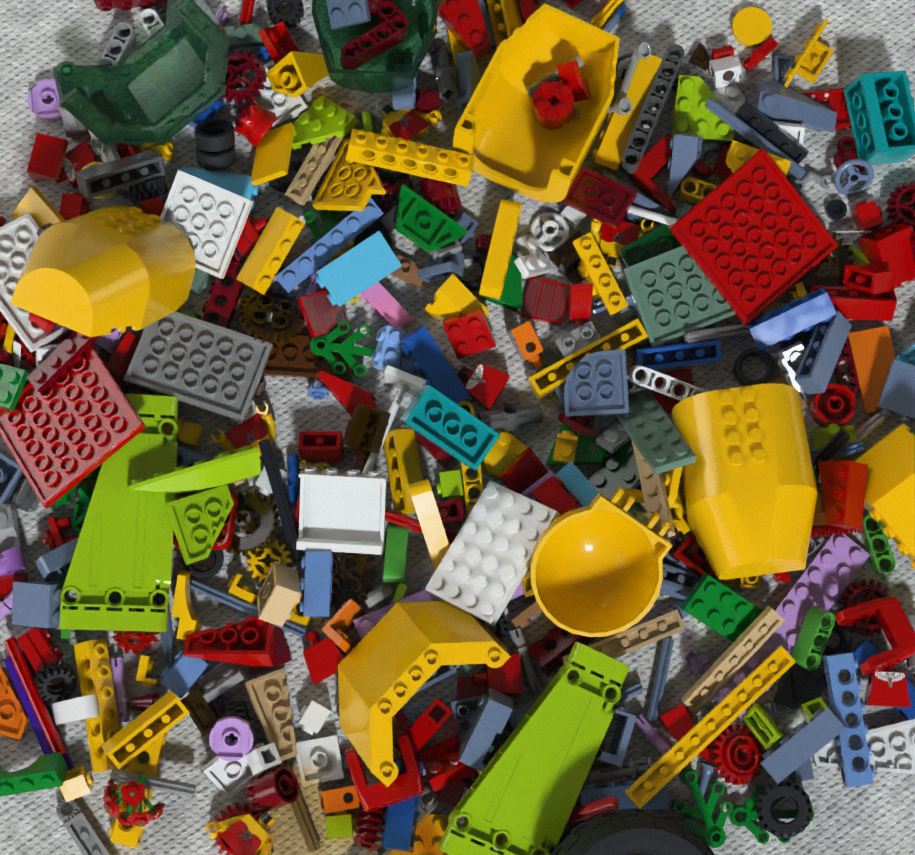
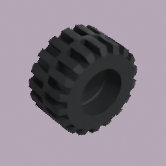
[756,781,813,838]

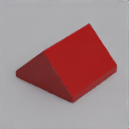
[27,133,69,181]
[673,533,715,578]

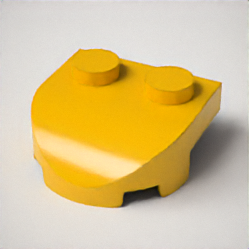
[483,428,528,478]

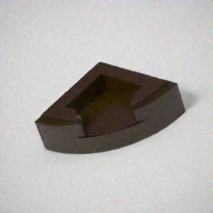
[688,43,709,71]

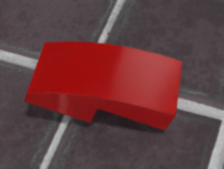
[556,60,591,102]

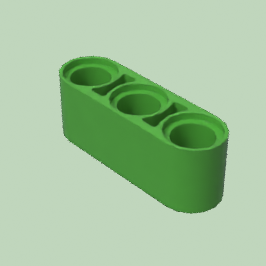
[860,514,896,575]
[383,522,408,584]
[791,606,835,671]

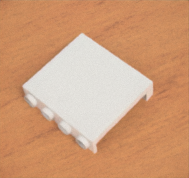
[296,467,387,555]

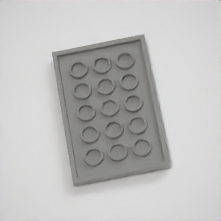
[124,312,273,422]

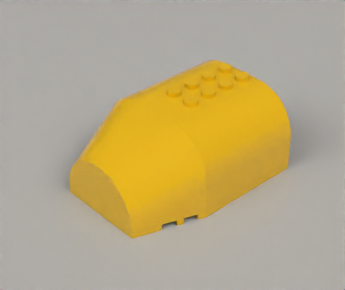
[453,3,620,203]
[11,205,196,337]
[672,383,818,581]

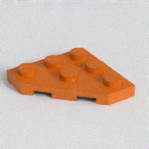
[0,665,29,740]

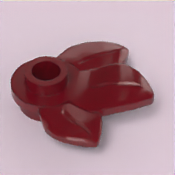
[834,136,865,173]

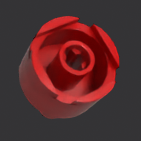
[533,81,574,130]
[809,383,856,428]

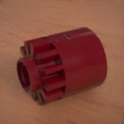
[420,178,462,218]
[246,766,299,814]

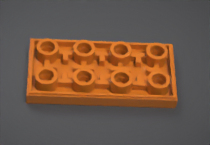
[847,326,896,415]

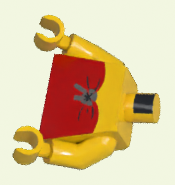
[380,105,442,143]
[590,218,654,268]
[211,400,276,466]
[205,811,275,855]

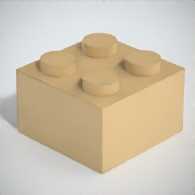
[257,562,302,627]

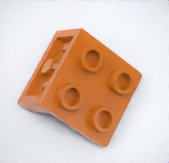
[321,598,366,654]

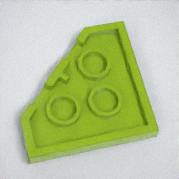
[671,75,735,142]
[292,95,359,150]
[165,484,234,565]

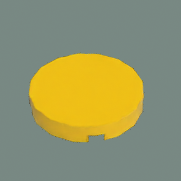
[732,7,772,47]

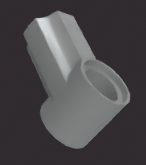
[58,97,88,137]

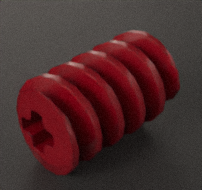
[353,804,388,850]

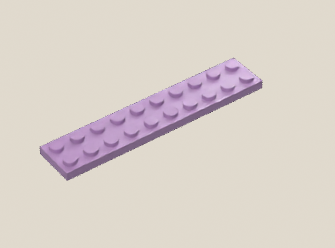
[712,529,870,723]

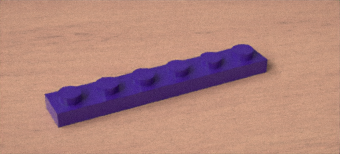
[4,651,75,771]

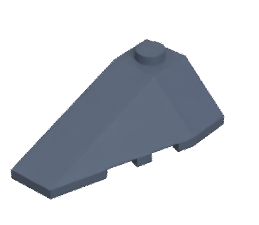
[755,80,837,133]

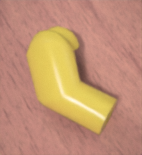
[299,460,332,471]

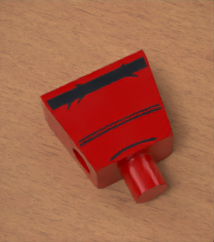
[233,213,269,262]

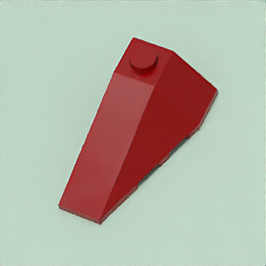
[184,616,275,666]

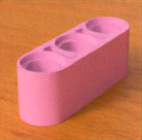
[360,282,413,330]

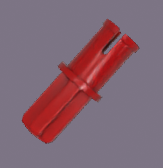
[741,38,778,72]

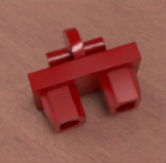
[41,517,76,551]

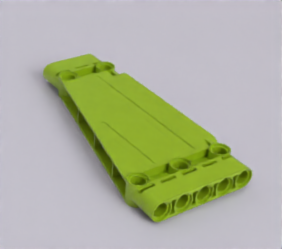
[59,394,178,632]
[438,641,630,855]

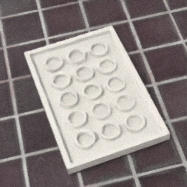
[0,213,72,352]
[425,481,560,626]

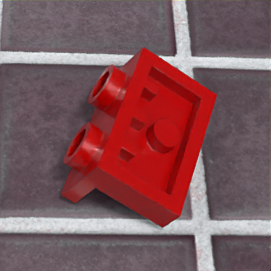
[257,21,301,64]

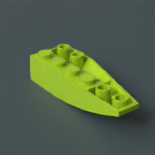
[127,445,261,494]

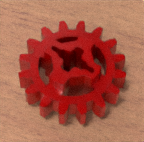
[113,609,160,655]

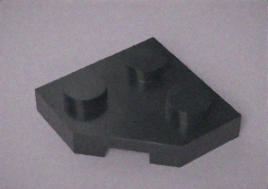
[773,664,827,710]

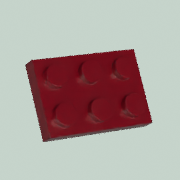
[562,166,638,230]

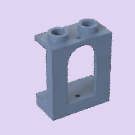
[595,705,637,767]

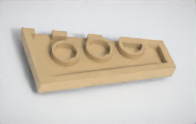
[244,667,298,762]

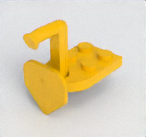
[616,467,683,523]

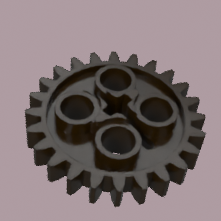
[237,287,305,344]
[332,552,377,609]

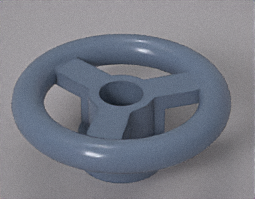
[834,159,874,196]

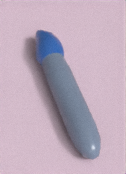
[602,5,626,33]

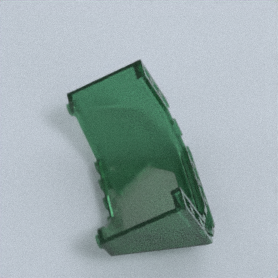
[52,0,230,145]

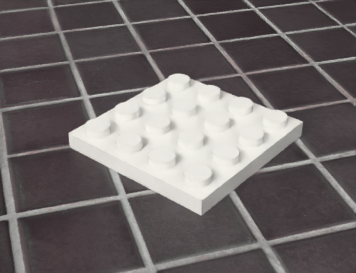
[160,170,254,279]

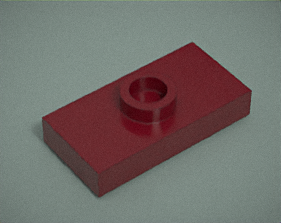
[558,412,599,438]

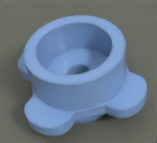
[308,382,329,400]

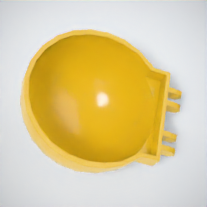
[530,487,672,637]

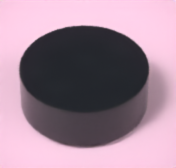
[825,199,847,221]

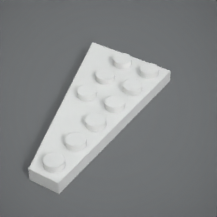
[812,718,915,774]

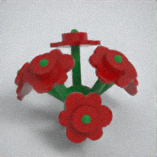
[103,775,165,827]

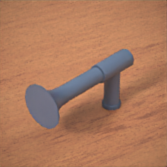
[671,760,716,823]

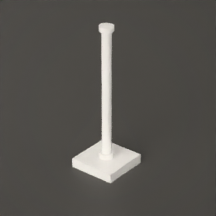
[362,365,427,474]

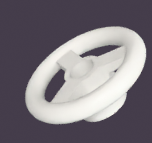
[529,212,570,252]

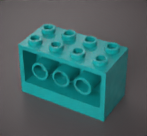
[843,70,915,167]
[400,384,500,470]

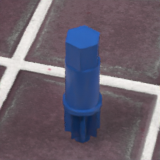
[287,455,300,506]

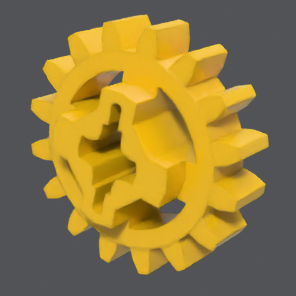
[246,539,293,583]

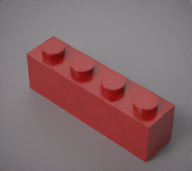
[809,286,897,321]

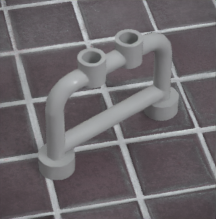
[608,42,651,115]

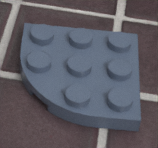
[564,349,629,417]

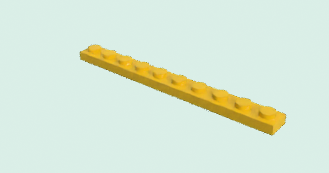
[624,646,796,809]

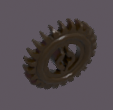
[798,230,855,290]
[216,490,281,556]

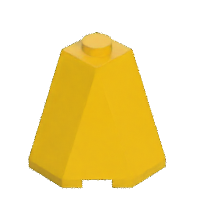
[266,51,332,98]
[425,274,490,322]

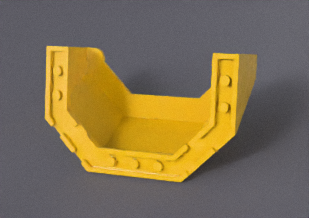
[853,423,915,570]
[338,601,511,787]

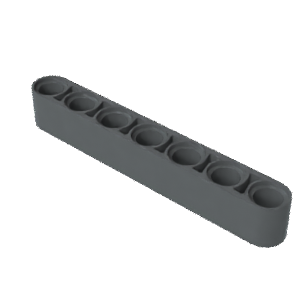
[620,44,685,174]

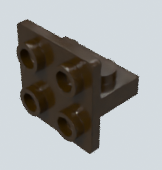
[549,231,605,284]
[344,404,391,455]

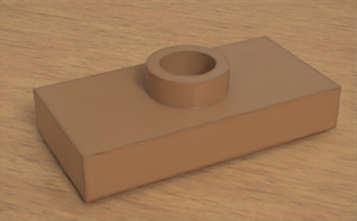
[390,253,426,289]

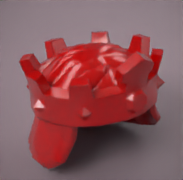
[234,99,276,146]

